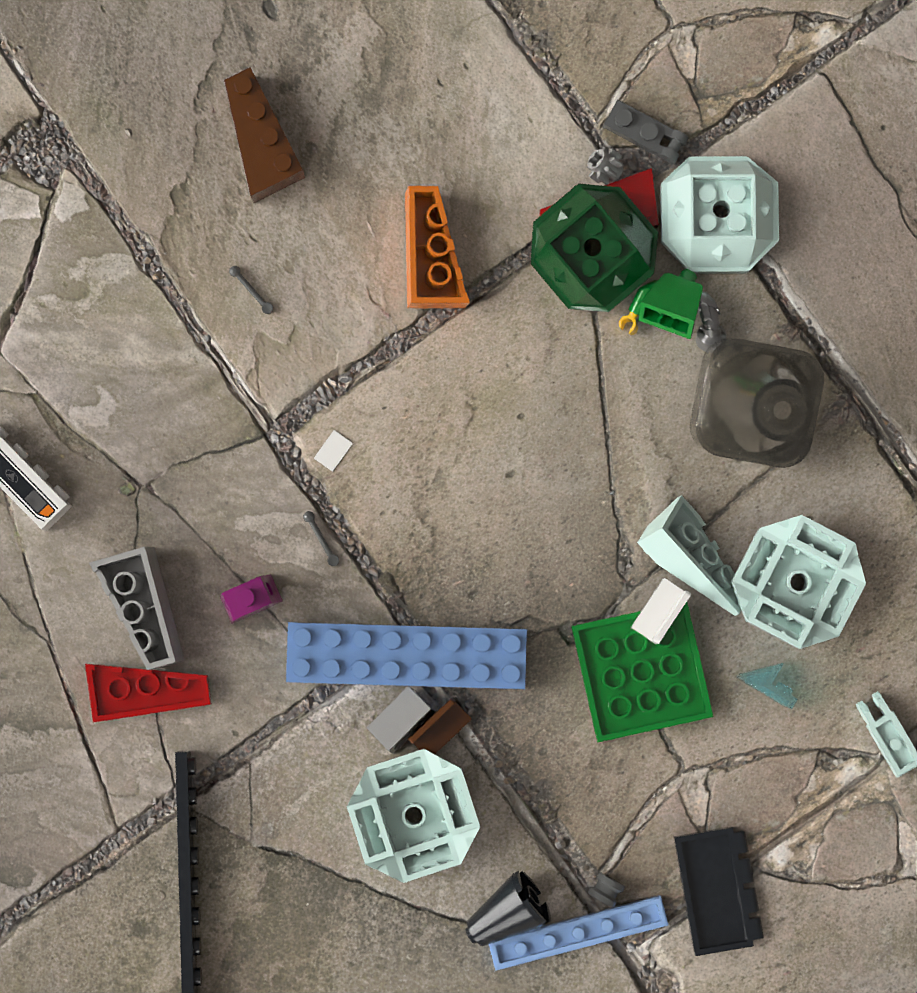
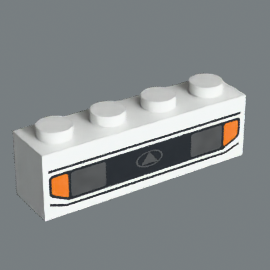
[0,425,72,531]

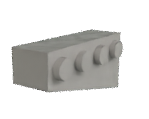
[89,547,185,670]

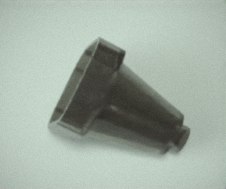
[690,338,824,468]

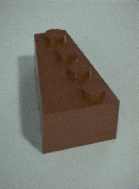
[224,67,306,203]

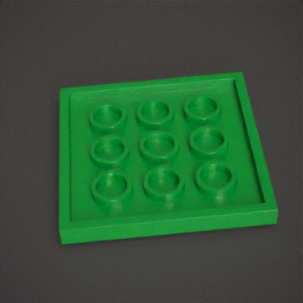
[571,602,713,743]

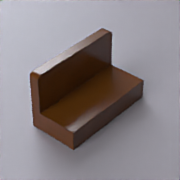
[408,697,472,754]

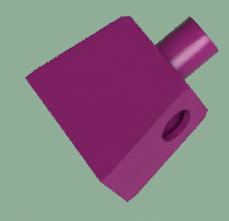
[220,574,283,624]

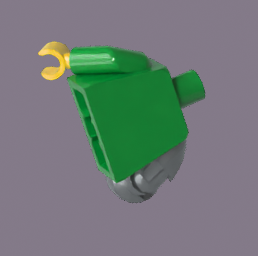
[619,269,726,353]

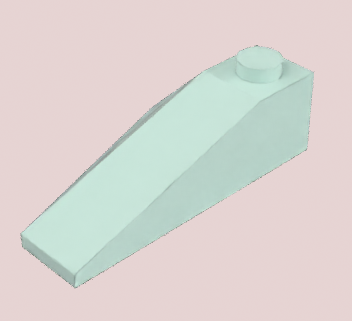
[637,495,741,616]

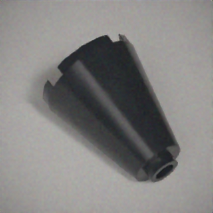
[465,871,551,946]

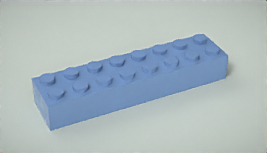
[286,622,527,689]

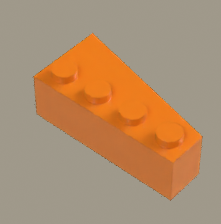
[405,186,470,308]

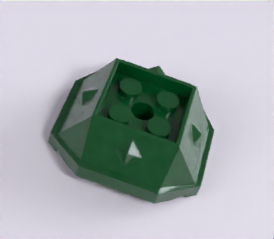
[531,183,659,312]

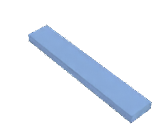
[489,895,668,971]

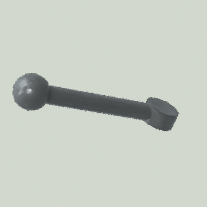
[229,266,273,314]
[303,511,339,566]

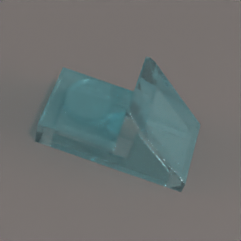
[737,663,798,709]

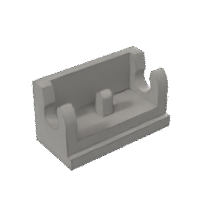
[367,686,435,754]

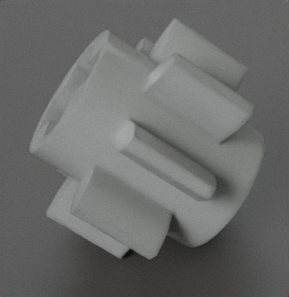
[587,147,623,185]

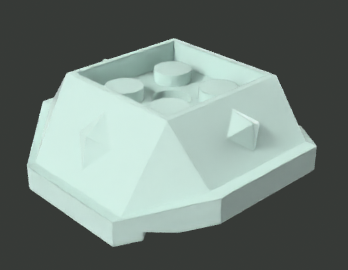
[660,156,779,274]
[731,515,866,649]
[347,749,480,883]

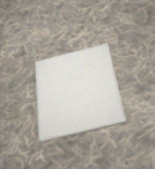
[314,430,353,472]

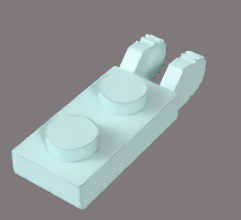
[856,691,917,778]

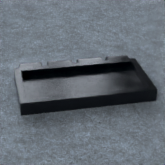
[673,826,764,956]

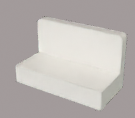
[631,578,691,644]

